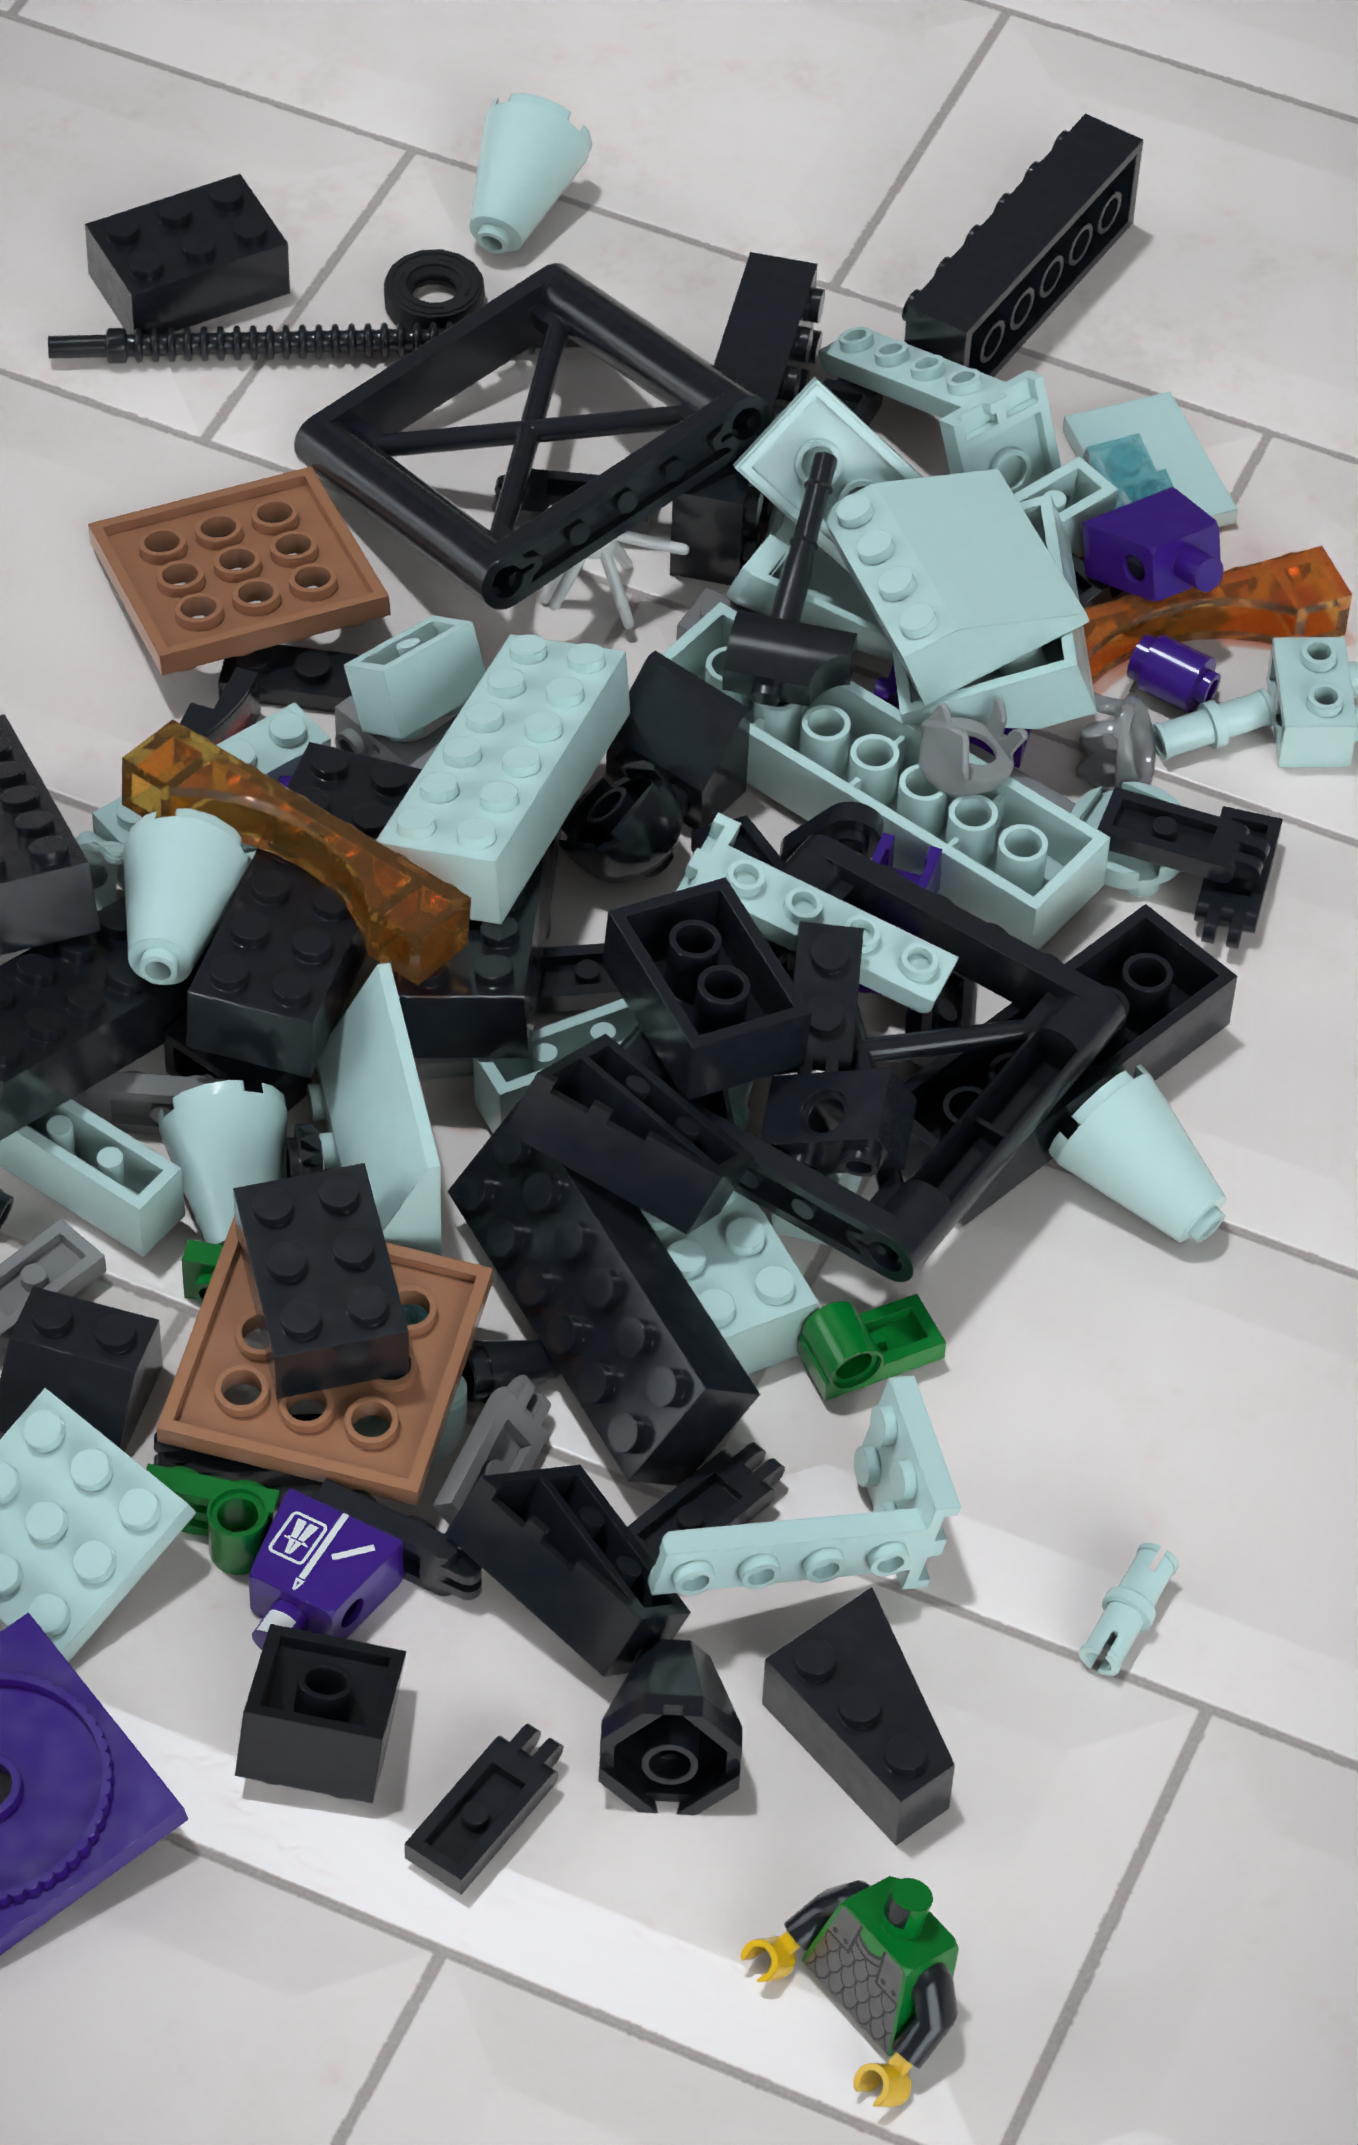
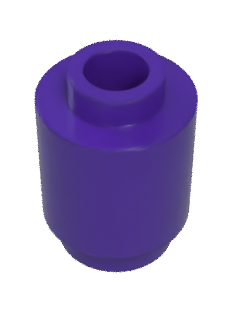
[1127,634,1221,713]

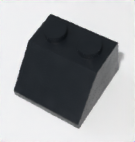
[606,651,751,830]
[0,1286,163,1452]
[235,1624,407,1804]

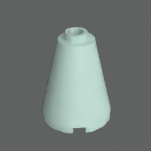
[469,93,593,254]
[123,808,251,985]
[1049,1065,1226,1243]
[157,1080,288,1246]

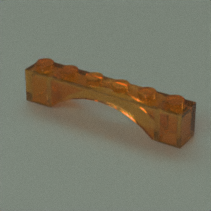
[1083,546,1352,684]
[122,719,471,985]

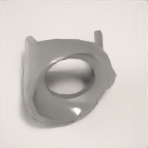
[1076,692,1155,791]
[918,699,1028,797]

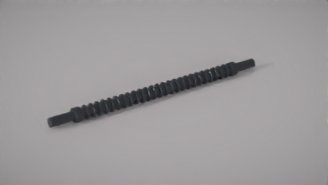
[48,321,582,364]

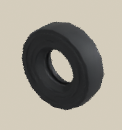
[384,249,485,329]

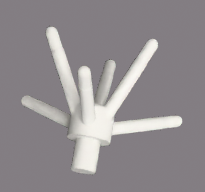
[540,505,690,629]

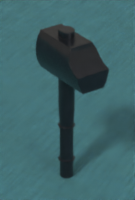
[722,452,858,707]

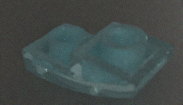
[1082,433,1174,509]

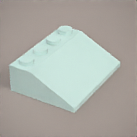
[823,469,1090,706]
[892,493,1097,729]
[306,963,442,1256]

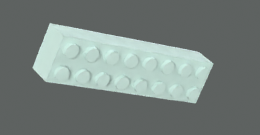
[662,602,1110,950]

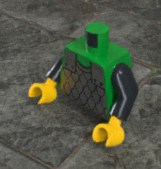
[740,1876,959,2107]

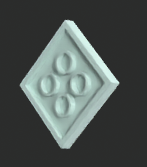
[0,1388,196,1663]

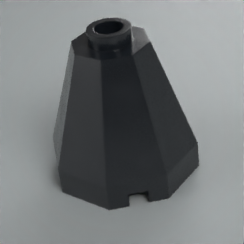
[598,1639,743,1815]

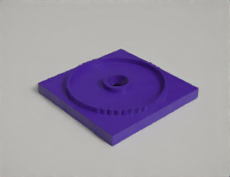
[0,1612,189,1955]

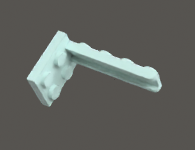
[818,327,1061,494]
[676,812,959,1013]
[648,1375,961,1596]

